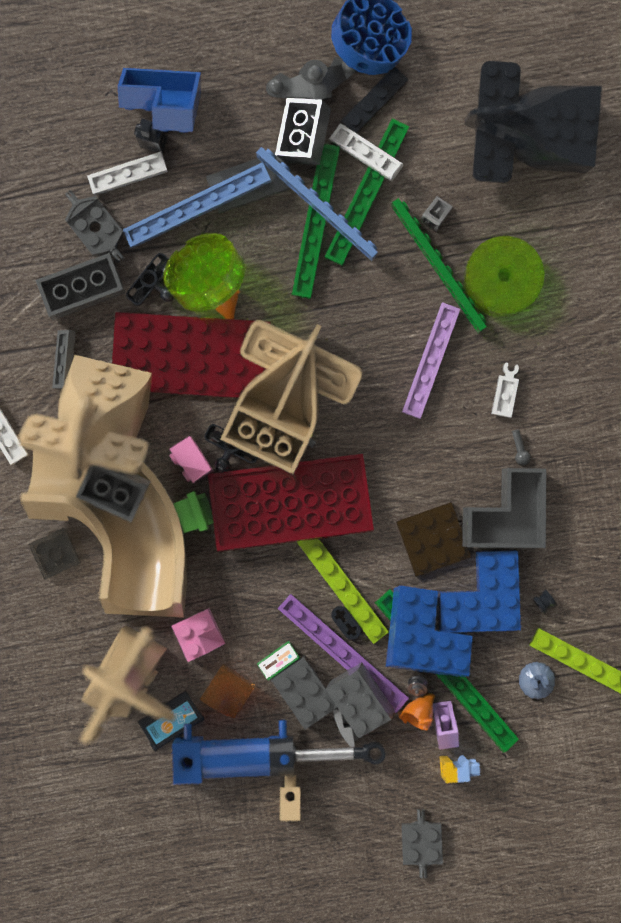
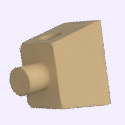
[280,775,301,821]

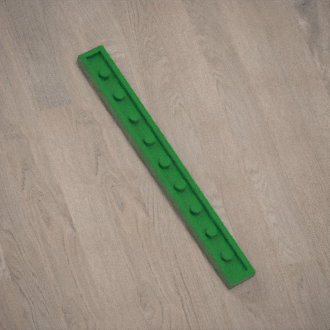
[374,589,519,753]

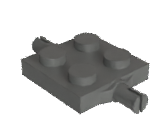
[402,809,443,878]

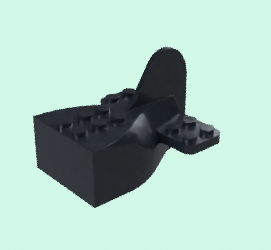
[464,61,602,184]

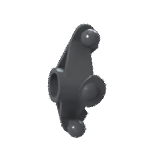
[266,57,356,101]

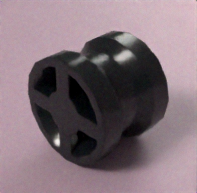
[533,589,557,615]

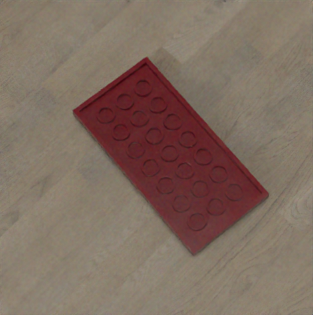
[112,312,271,398]
[208,454,374,552]

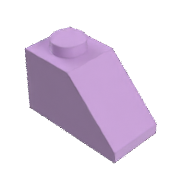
[433,701,459,750]

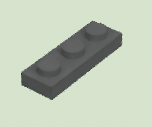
[52,330,76,389]

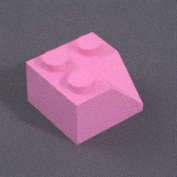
[169,436,214,484]
[172,608,225,662]

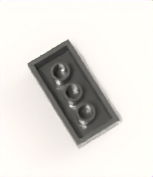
[36,253,126,320]

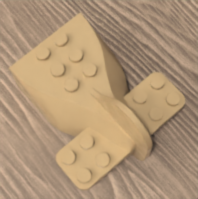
[221,320,362,473]
[19,355,152,480]
[80,625,176,745]

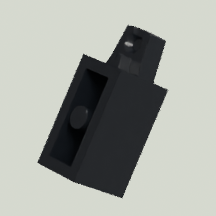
[134,119,168,155]

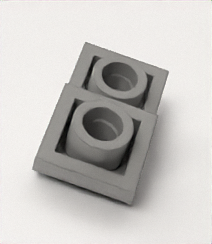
[333,707,358,747]

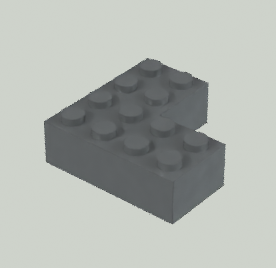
[463,468,546,548]

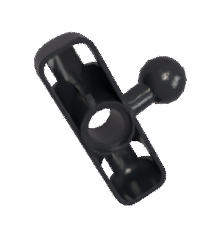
[126,253,176,306]
[204,424,259,472]

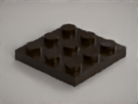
[396,502,471,577]

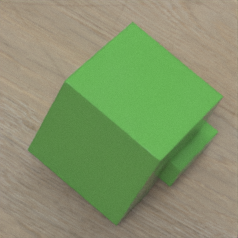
[173,492,213,533]

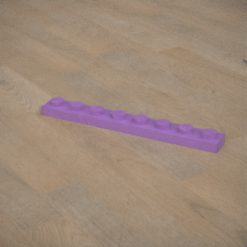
[278,594,409,713]

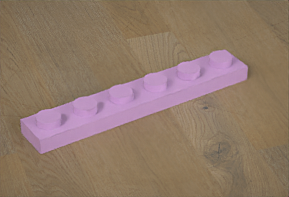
[402,302,460,419]

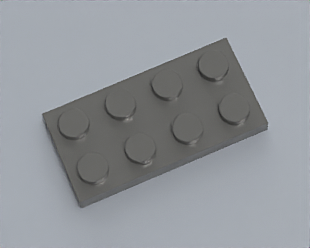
[206,152,291,214]

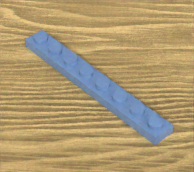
[256,147,378,261]
[123,162,272,248]

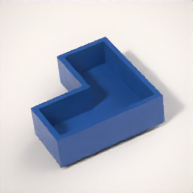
[118,68,201,133]
[438,550,521,633]
[386,586,473,677]

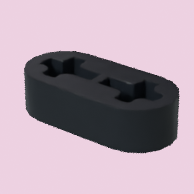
[331,606,361,640]

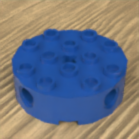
[331,0,412,75]

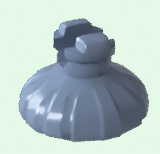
[519,662,555,699]

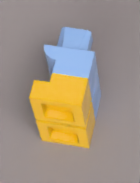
[440,755,480,783]

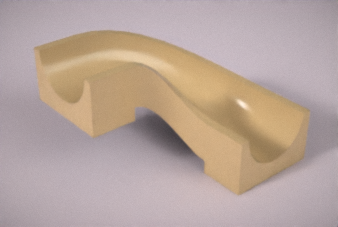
[21,450,187,618]

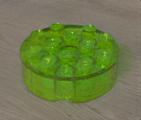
[164,233,245,312]
[464,236,544,317]

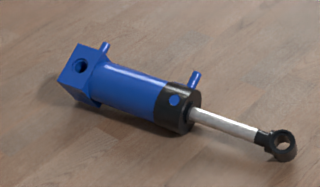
[172,720,386,784]

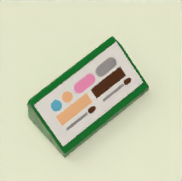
[257,641,300,681]

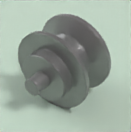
[407,676,428,696]

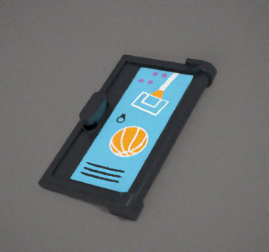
[138,690,205,752]

